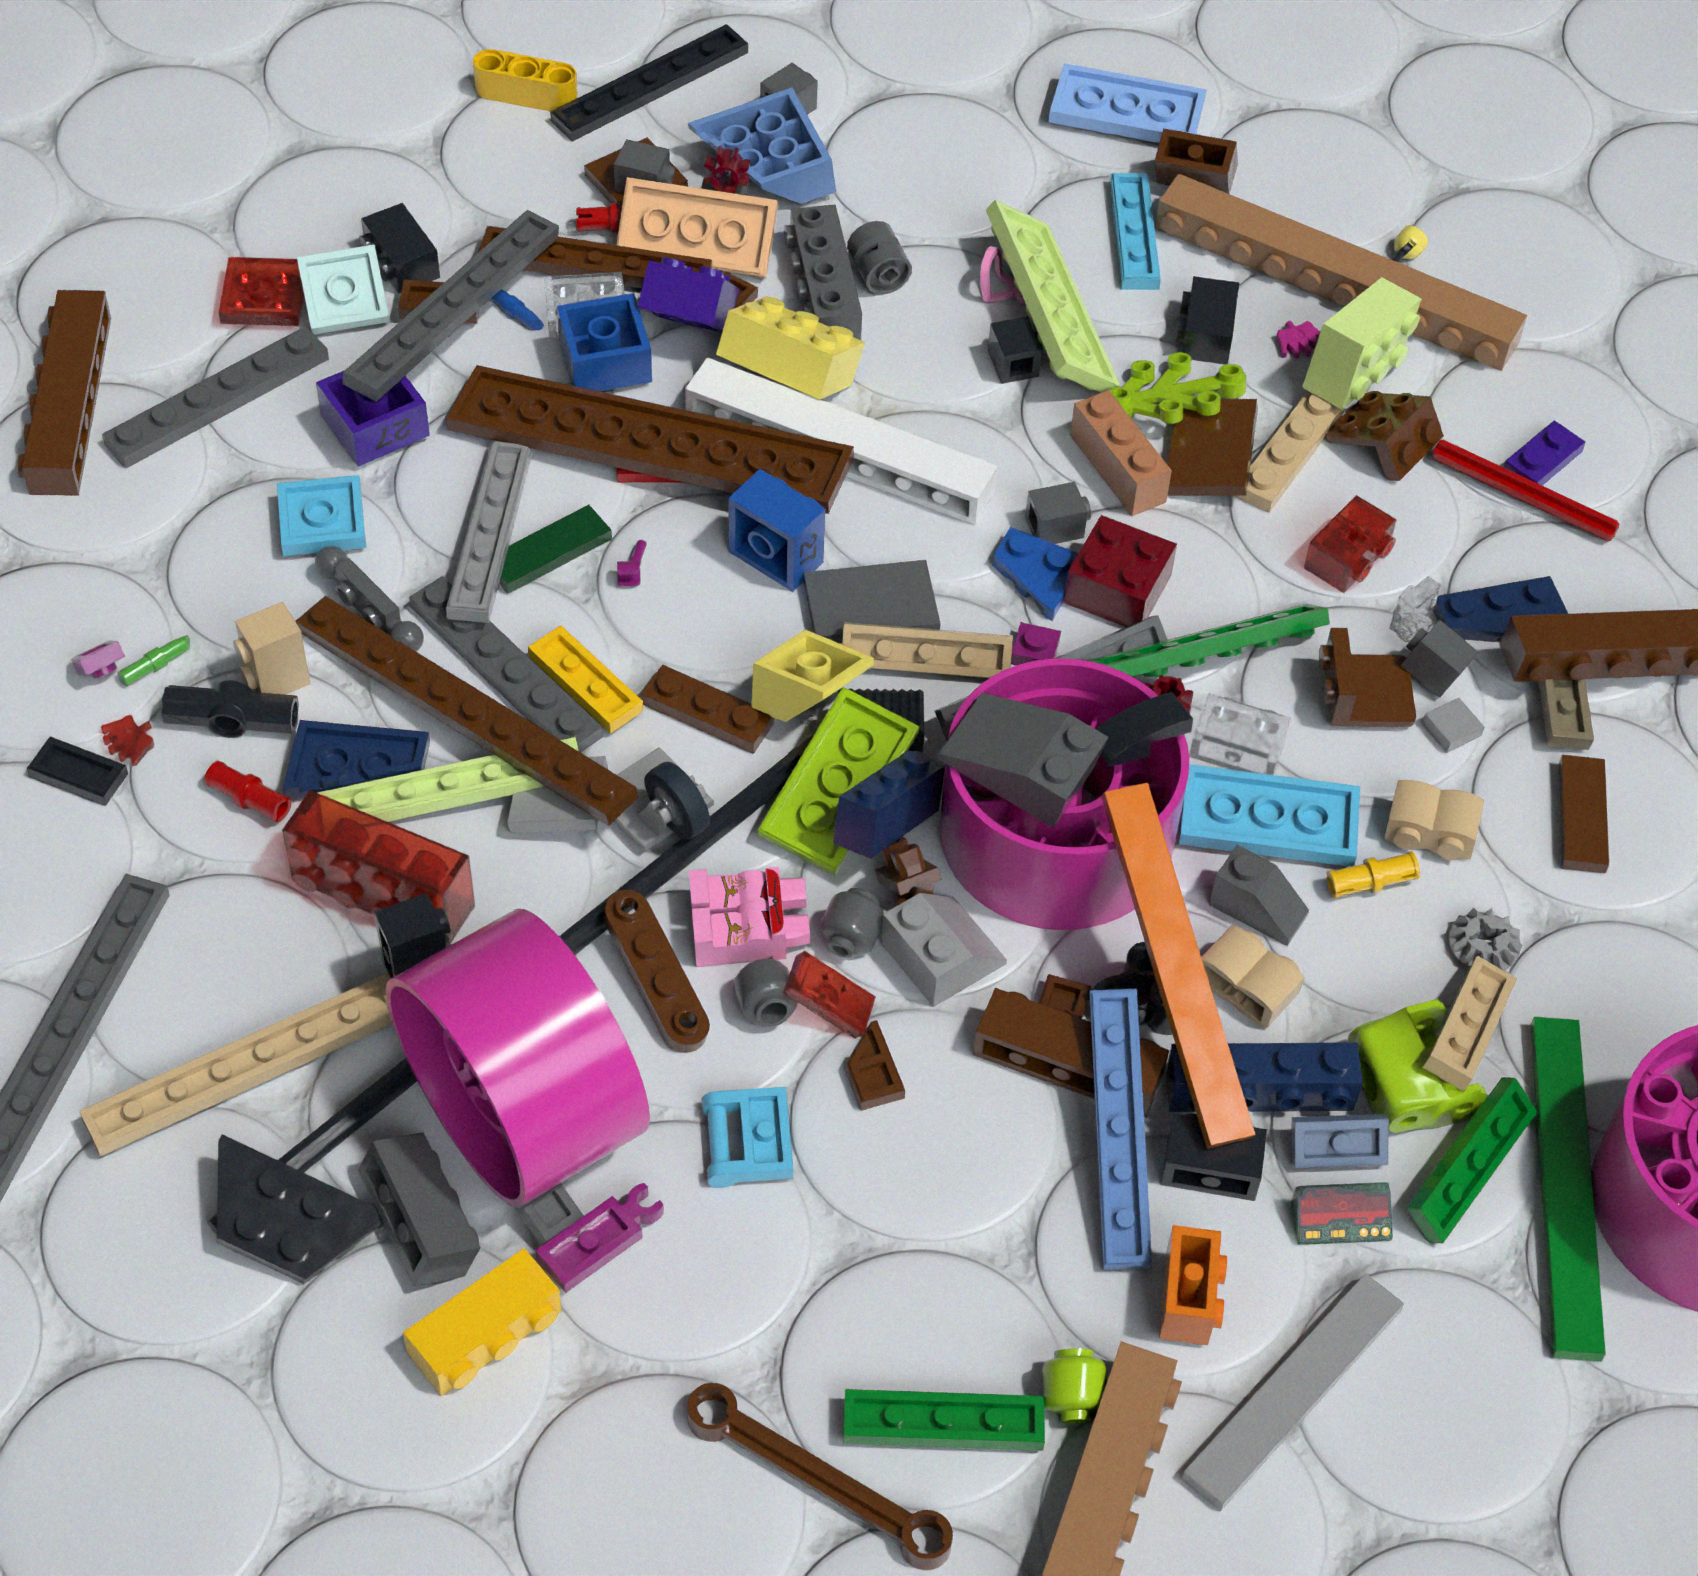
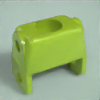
[1348,999,1487,1133]

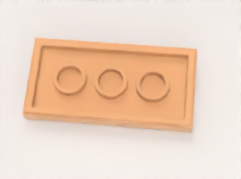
[616,177,779,278]

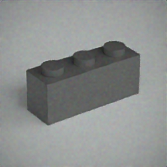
[358,1132,481,1286]

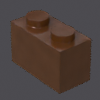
[1154,128,1238,194]

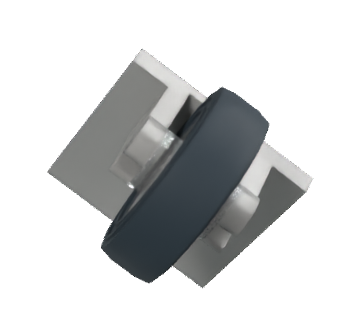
[615,747,714,851]

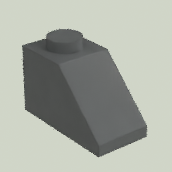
[1209,845,1309,946]

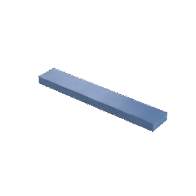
[1090,989,1152,1270]

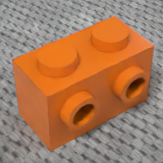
[1159,1225,1227,1345]

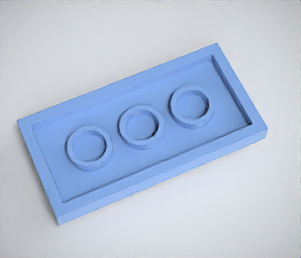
[1049,63,1207,143]

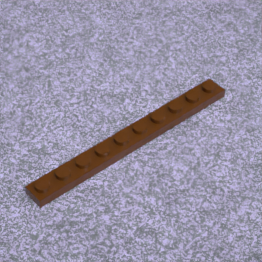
[295,596,638,826]

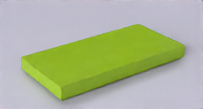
[758,687,919,876]

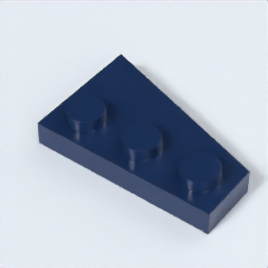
[1431,576,1569,642]
[283,720,430,799]

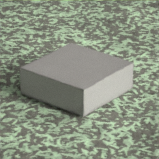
[1422,698,1485,752]

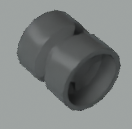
[847,221,912,294]

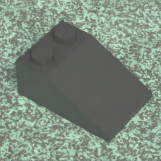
[937,693,1108,828]

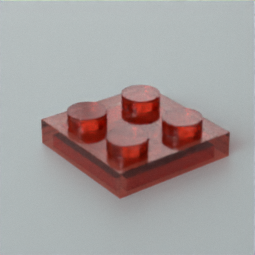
[218,257,304,326]

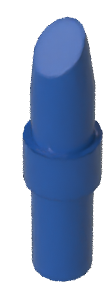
[491,289,544,330]

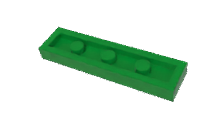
[1406,1077,1537,1243]
[843,1389,1045,1451]

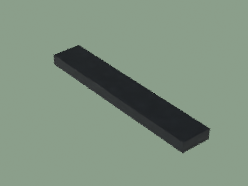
[550,24,748,142]

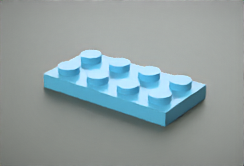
[1179,764,1360,867]

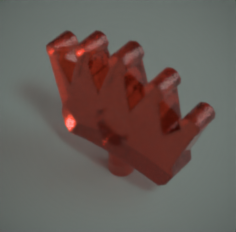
[101,715,154,766]

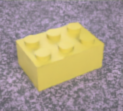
[716,296,865,400]

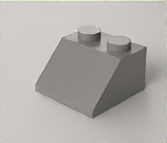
[881,893,1007,1007]

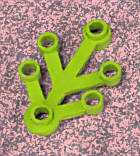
[1109,352,1247,424]

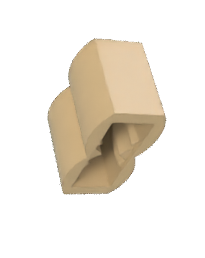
[1384,780,1484,860]
[1201,925,1305,1028]

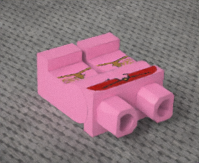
[689,867,810,967]

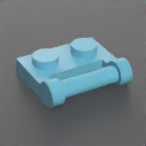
[702,1087,793,1188]

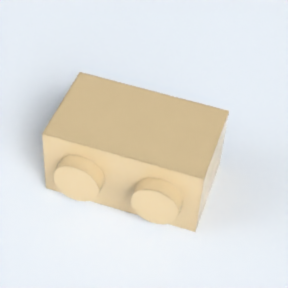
[233,602,311,695]

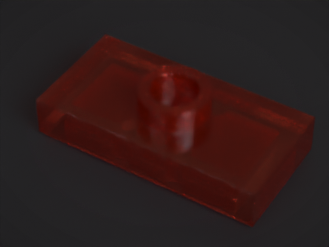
[783,951,876,1039]

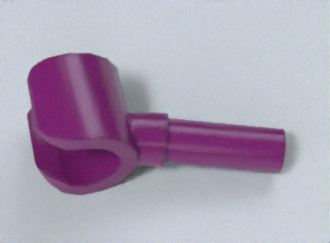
[617,540,647,586]

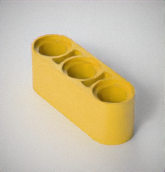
[473,49,578,111]

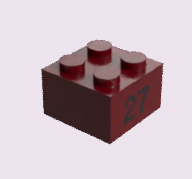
[1064,515,1177,627]

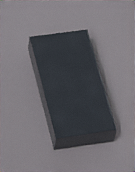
[27,736,128,806]

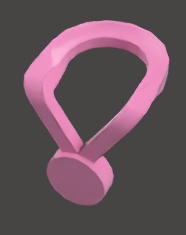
[980,246,1026,305]

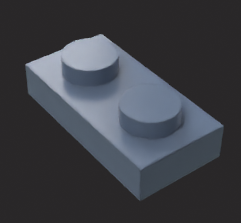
[1291,1114,1389,1168]

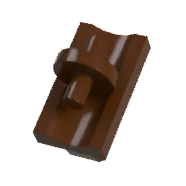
[875,836,942,905]

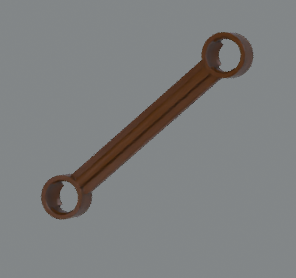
[687,1383,953,1570]

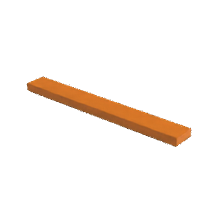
[1101,783,1256,1149]

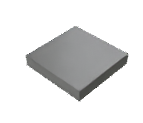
[507,756,608,833]

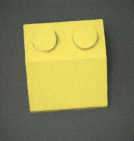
[752,629,874,722]

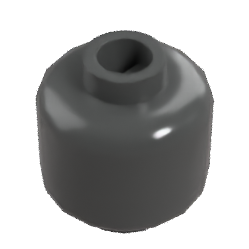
[819,888,884,958]
[733,959,799,1027]

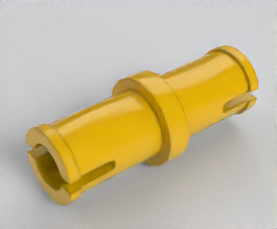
[1326,851,1420,899]

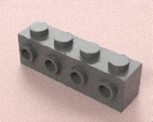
[784,204,862,340]

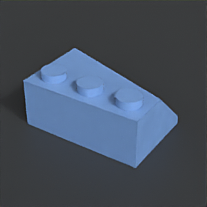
[688,87,836,204]

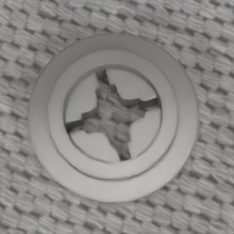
[1449,908,1522,970]

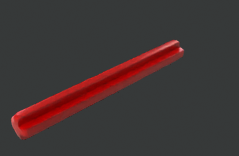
[1432,439,1620,541]

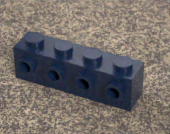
[1165,1042,1363,1112]

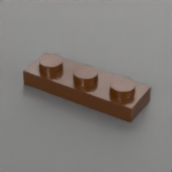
[641,664,774,754]

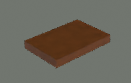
[1167,399,1258,496]

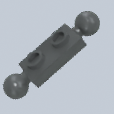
[315,546,424,652]

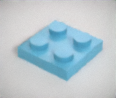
[277,475,367,556]

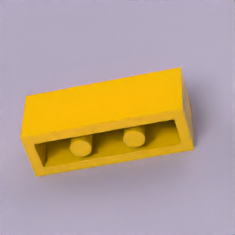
[403,1248,561,1396]

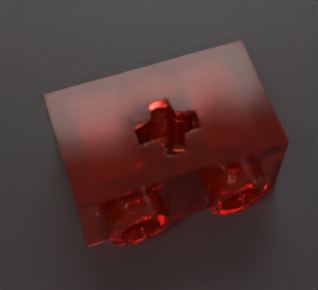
[1304,495,1397,593]

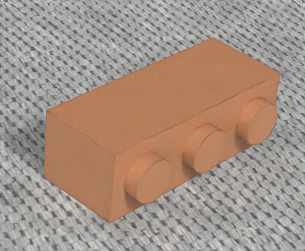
[1070,390,1172,516]

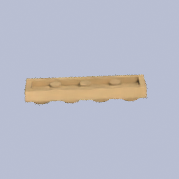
[1236,391,1345,513]
[842,622,1013,678]
[1423,956,1517,1091]

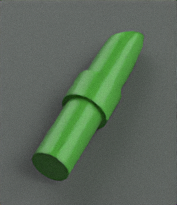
[118,635,190,687]

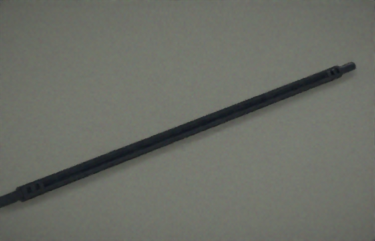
[207,730,817,1235]

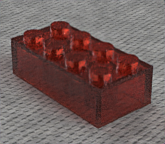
[282,790,475,943]

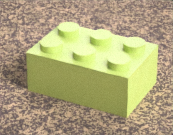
[1302,277,1422,409]

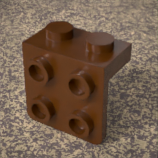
[1326,391,1444,481]
[1319,628,1416,727]

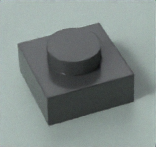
[514,1183,584,1246]

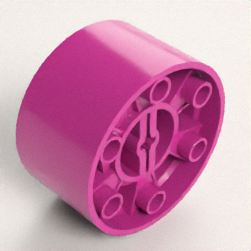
[939,658,1190,930]
[386,908,650,1208]
[1591,1025,1698,1312]

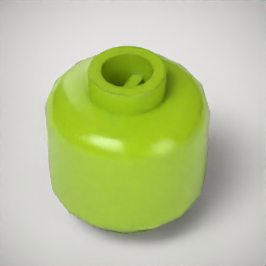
[1042,1348,1107,1424]

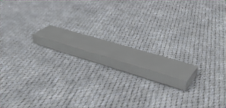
[446,441,532,623]
[1182,1273,1404,1511]

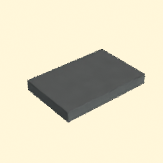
[803,560,941,643]

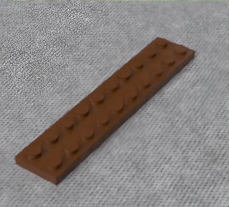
[446,365,854,514]

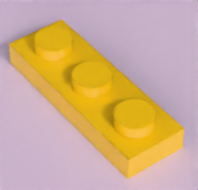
[528,625,643,734]

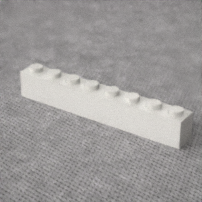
[685,357,998,525]

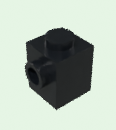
[988,316,1043,384]

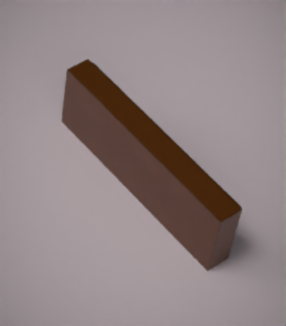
[1559,755,1609,873]

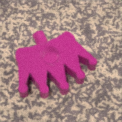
[1276,321,1320,359]

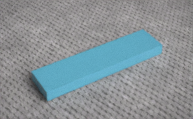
[1110,173,1161,290]

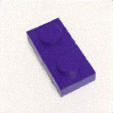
[1504,420,1586,486]

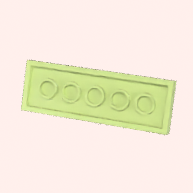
[986,199,1120,393]

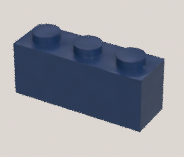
[833,750,945,859]

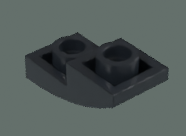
[1095,692,1193,767]

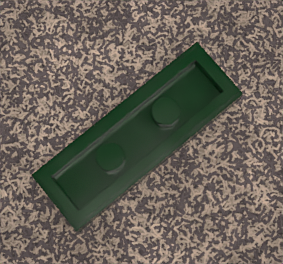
[499,504,612,594]

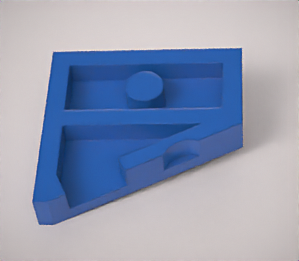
[993,527,1079,621]

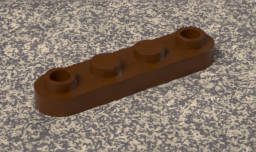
[603,890,710,1053]

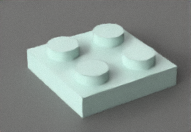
[297,245,390,335]

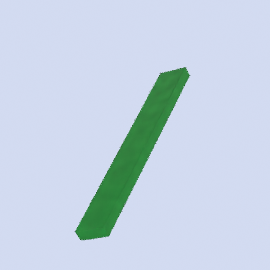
[1530,1017,1606,1362]

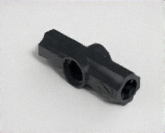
[161,680,299,738]

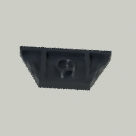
[216,1134,385,1284]

